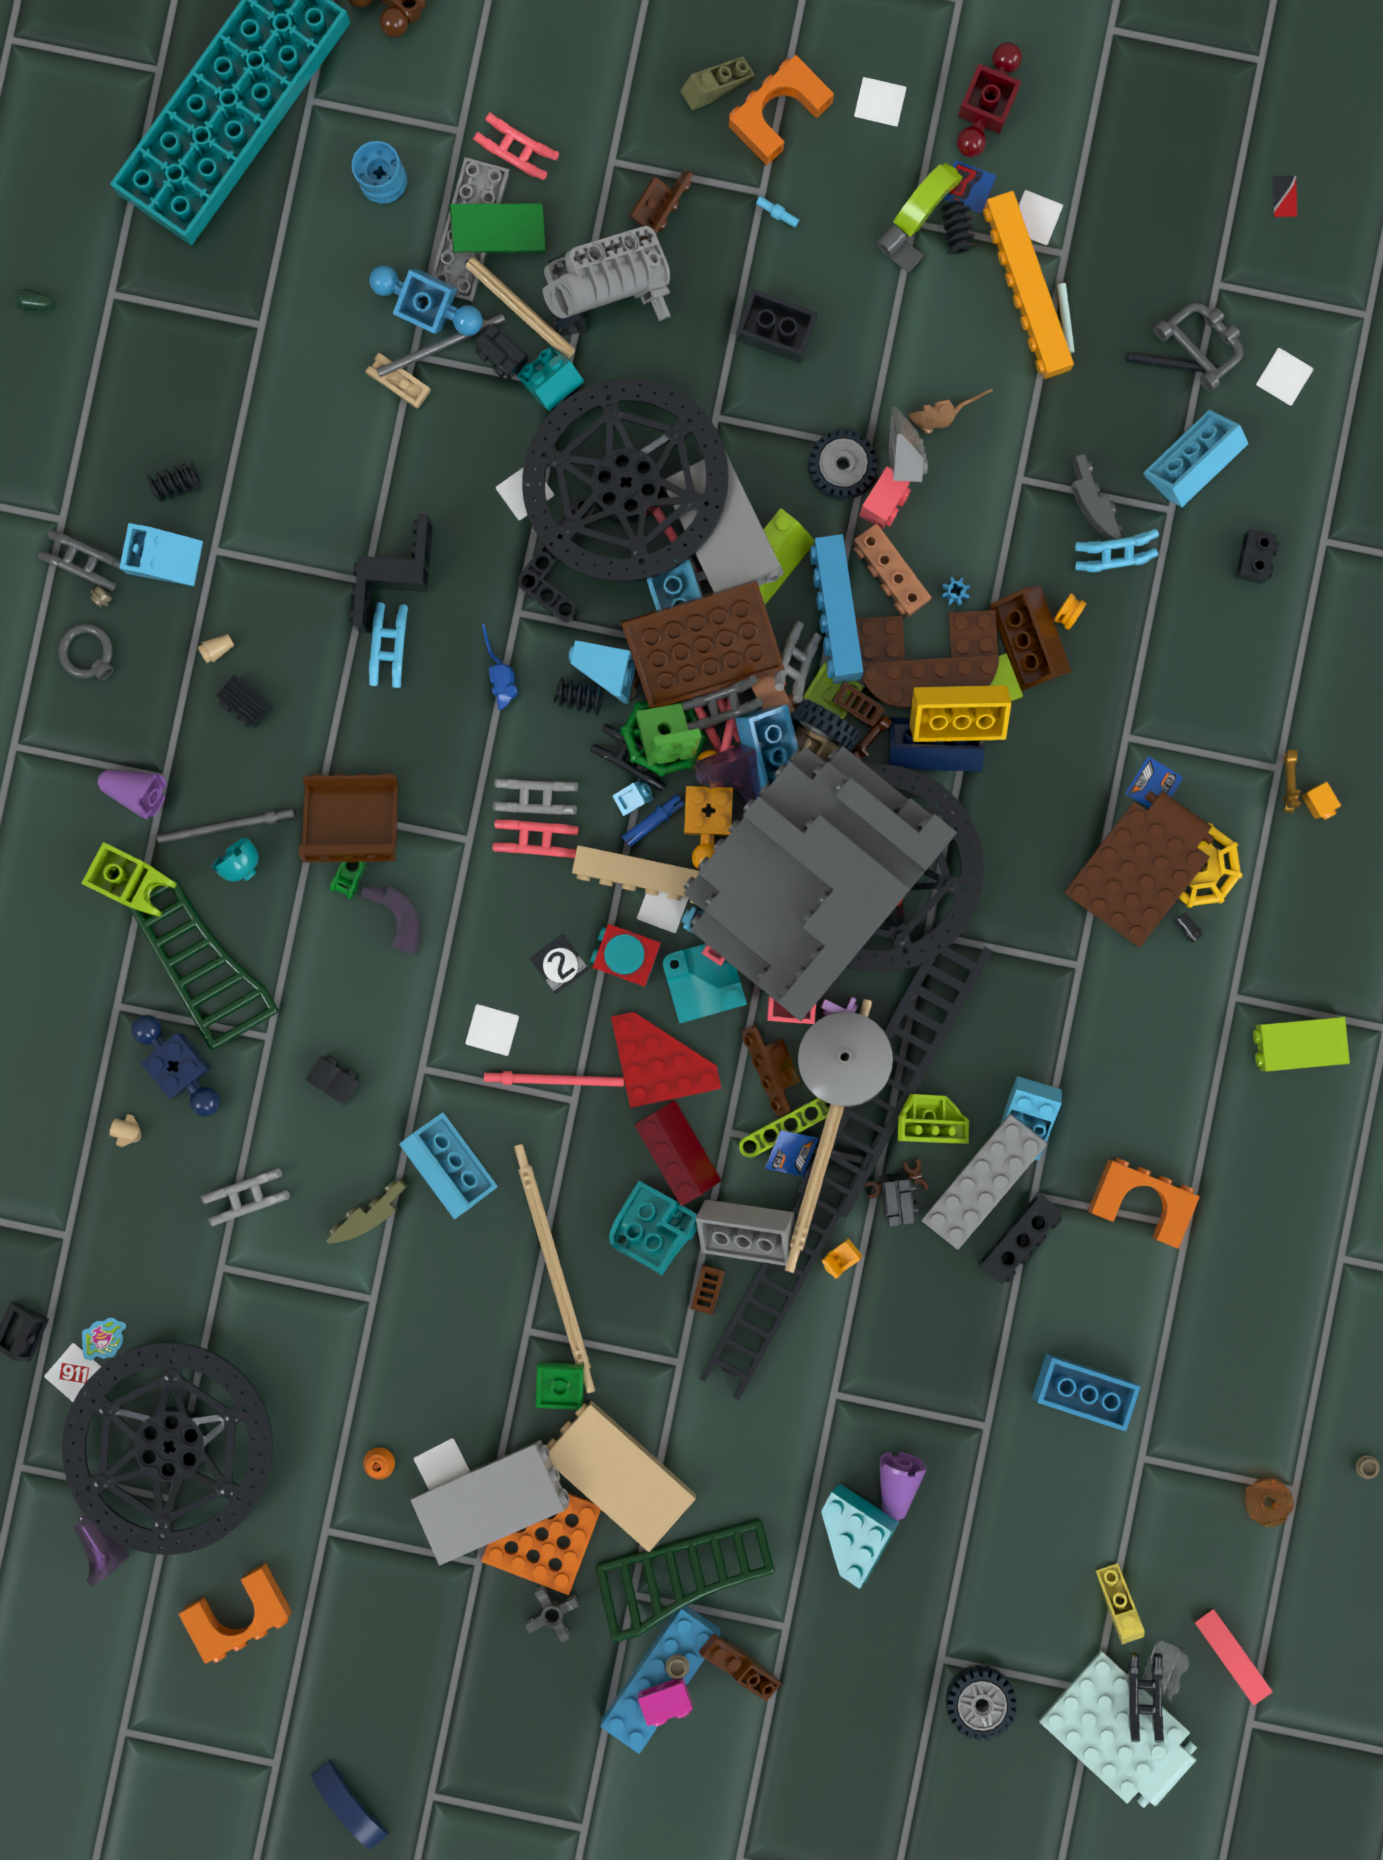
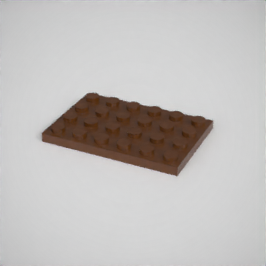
[621,579,785,709]

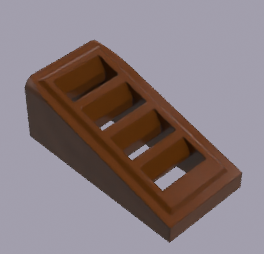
[831,682,885,727]
[690,1263,725,1315]

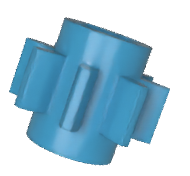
[941,577,970,606]

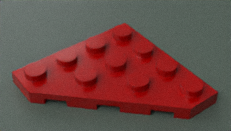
[611,1012,721,1108]

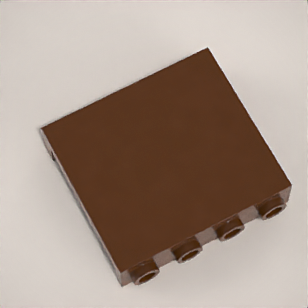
[299,773,399,863]

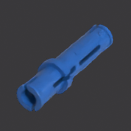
[622,794,685,848]

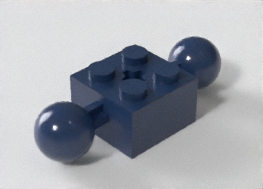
[131,1015,220,1117]

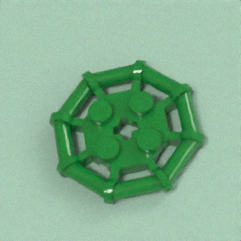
[620,701,707,777]

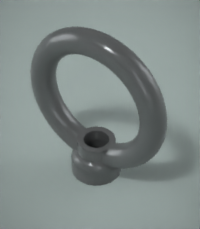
[58,624,114,681]

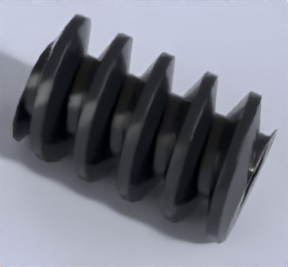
[941,201,976,255]
[147,461,201,502]
[554,677,604,716]

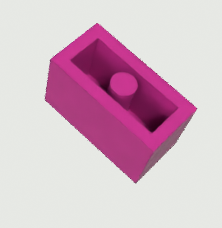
[638,1677,693,1726]

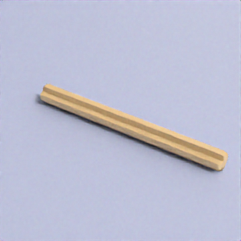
[466,257,575,359]

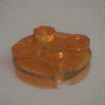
[1244,1478,1294,1527]

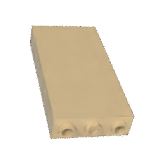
[546,1401,696,1552]

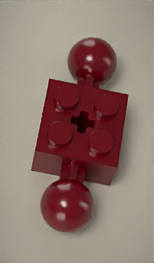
[957,42,1022,158]

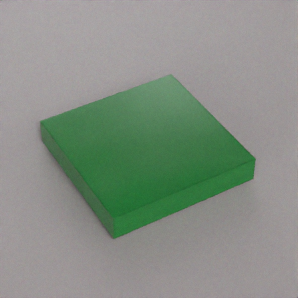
[536,1362,584,1410]

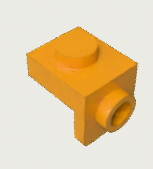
[822,1238,863,1279]

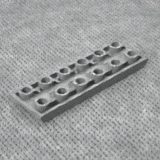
[432,157,509,302]

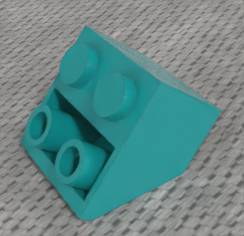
[516,346,584,411]

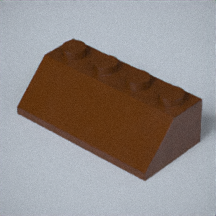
[990,585,1072,691]

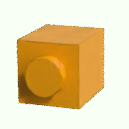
[1301,782,1341,820]

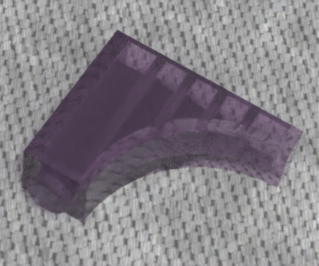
[695,744,761,807]
[73,1514,129,1587]

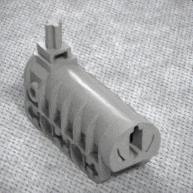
[543,226,671,321]

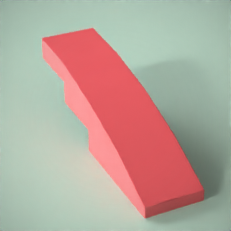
[1195,1609,1273,1706]

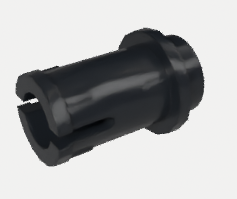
[1174,913,1203,943]

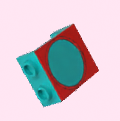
[590,924,661,987]

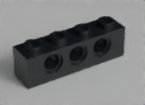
[978,1193,1063,1284]

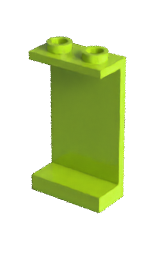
[1253,1017,1350,1071]

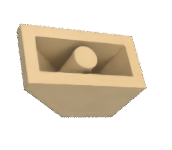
[795,726,840,763]

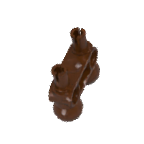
[348,0,426,38]

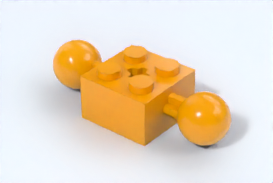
[684,750,733,871]

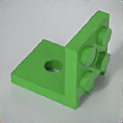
[635,703,701,766]

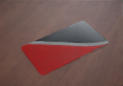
[1273,176,1297,217]

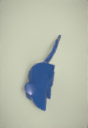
[482,624,518,710]

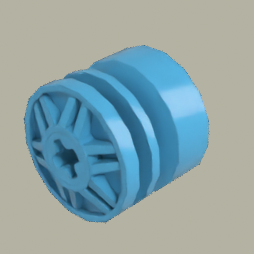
[352,141,407,204]

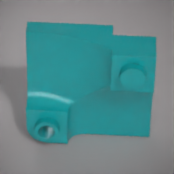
[663,944,747,1024]
[609,1181,698,1275]

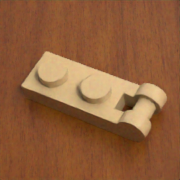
[365,353,431,409]

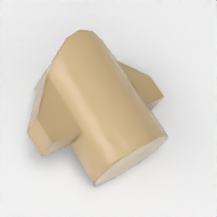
[110,1114,141,1147]

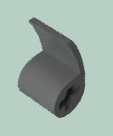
[876,225,924,272]

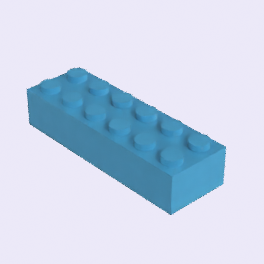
[809,534,863,684]
[600,1606,720,1754]

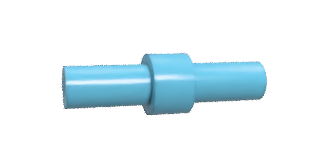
[756,196,800,228]

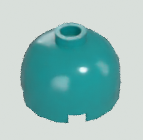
[212,837,259,882]

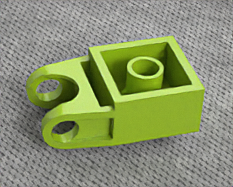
[81,842,177,917]

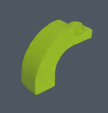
[893,163,963,237]

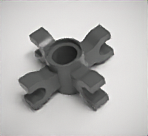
[525,1585,580,1643]

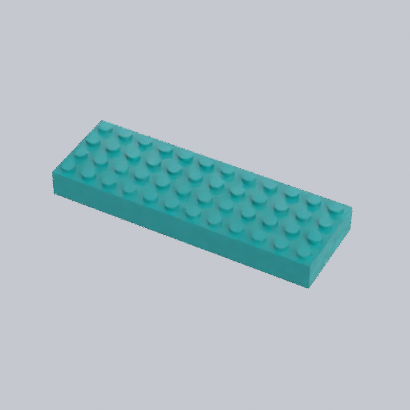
[110,0,351,246]

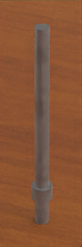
[376,313,505,378]
[157,809,296,844]

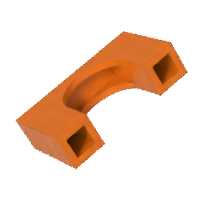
[729,55,834,165]
[1088,1157,1199,1249]
[179,1563,292,1664]

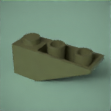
[681,57,755,110]

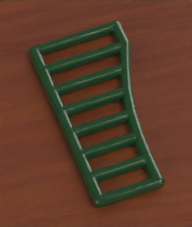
[128,877,278,1050]
[596,1519,775,1642]

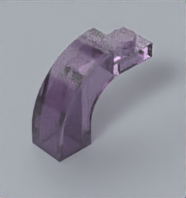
[360,885,422,955]

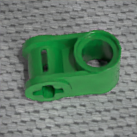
[329,862,366,900]

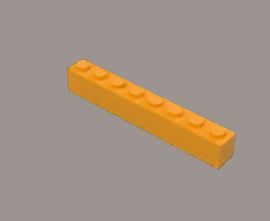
[983,191,1074,379]

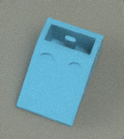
[119,523,203,587]
[1001,1076,1062,1161]

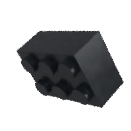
[736,289,818,364]

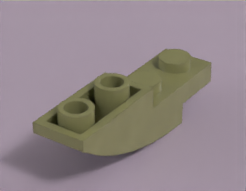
[326,1179,409,1244]

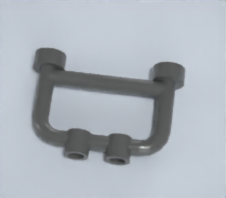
[1153,302,1244,392]

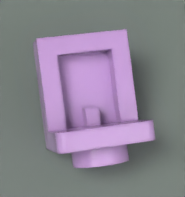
[820,997,858,1016]

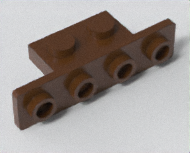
[628,171,693,242]
[741,1026,801,1116]

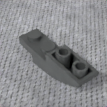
[1070,454,1123,541]

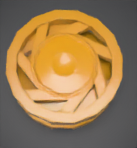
[1053,593,1087,631]

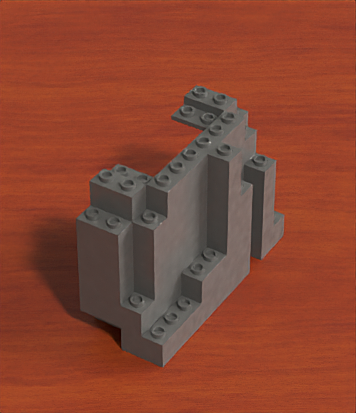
[683,746,957,1022]

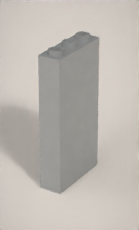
[665,452,784,592]
[411,1440,570,1566]

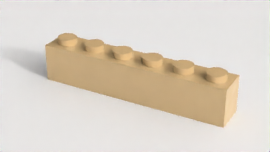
[572,846,699,904]

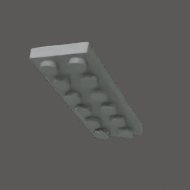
[921,1113,1047,1250]

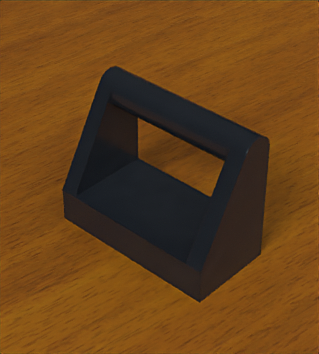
[0,1302,49,1362]

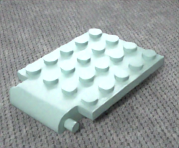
[1039,1650,1197,1808]

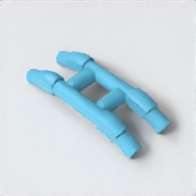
[1075,529,1159,572]
[369,602,408,688]

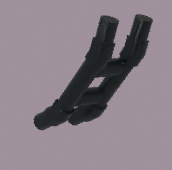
[591,724,673,792]
[1128,1652,1164,1743]

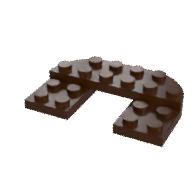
[856,610,999,709]

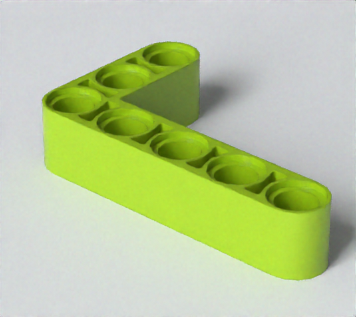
[739,1097,829,1158]

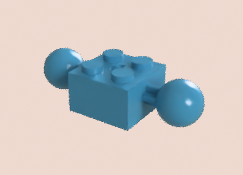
[369,265,483,336]

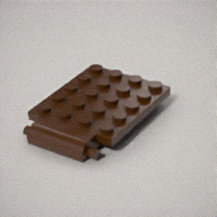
[1064,790,1215,948]

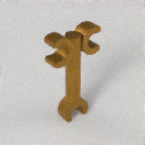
[1283,750,1301,813]

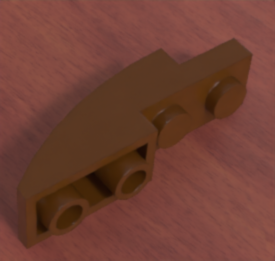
[699,1633,782,1701]

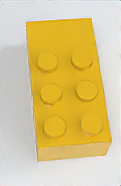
[909,685,1012,742]

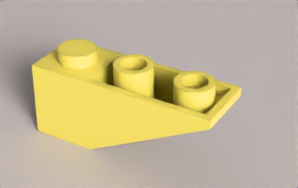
[1096,1563,1145,1644]

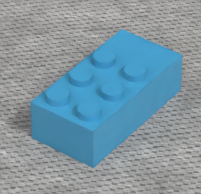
[1032,1353,1141,1432]

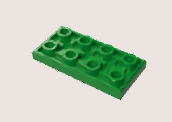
[450,204,546,253]

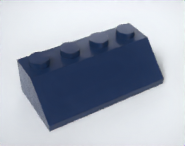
[888,717,985,772]

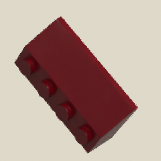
[634,1100,722,1206]

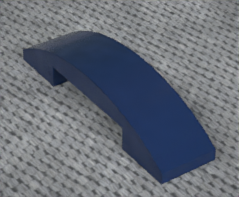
[311,1760,388,1850]

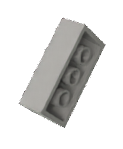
[888,407,928,482]
[696,1200,795,1266]

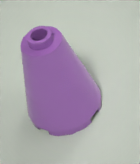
[98,769,167,819]
[879,1452,927,1521]

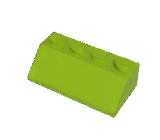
[759,508,814,605]

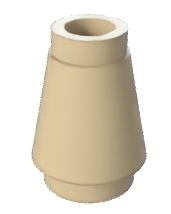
[198,634,234,663]

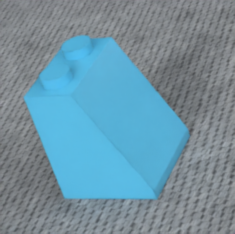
[569,640,636,704]

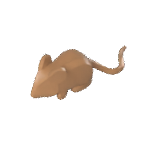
[908,389,993,434]

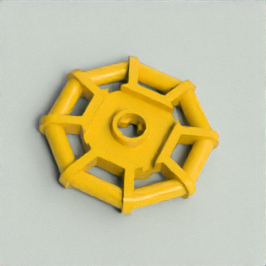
[1178,823,1243,908]

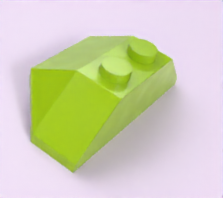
[898,1094,969,1144]

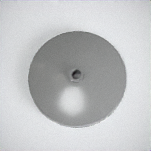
[798,1012,893,1107]

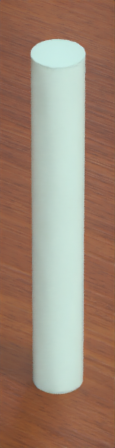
[1057,283,1075,354]

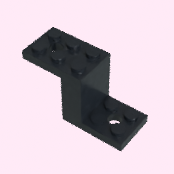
[349,513,433,634]

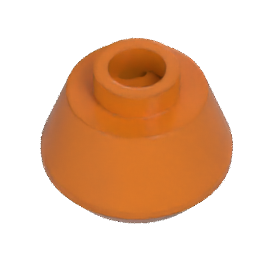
[363,1447,395,1480]

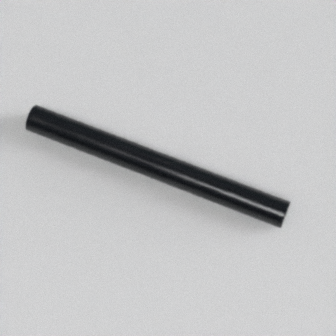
[1127,352,1220,373]

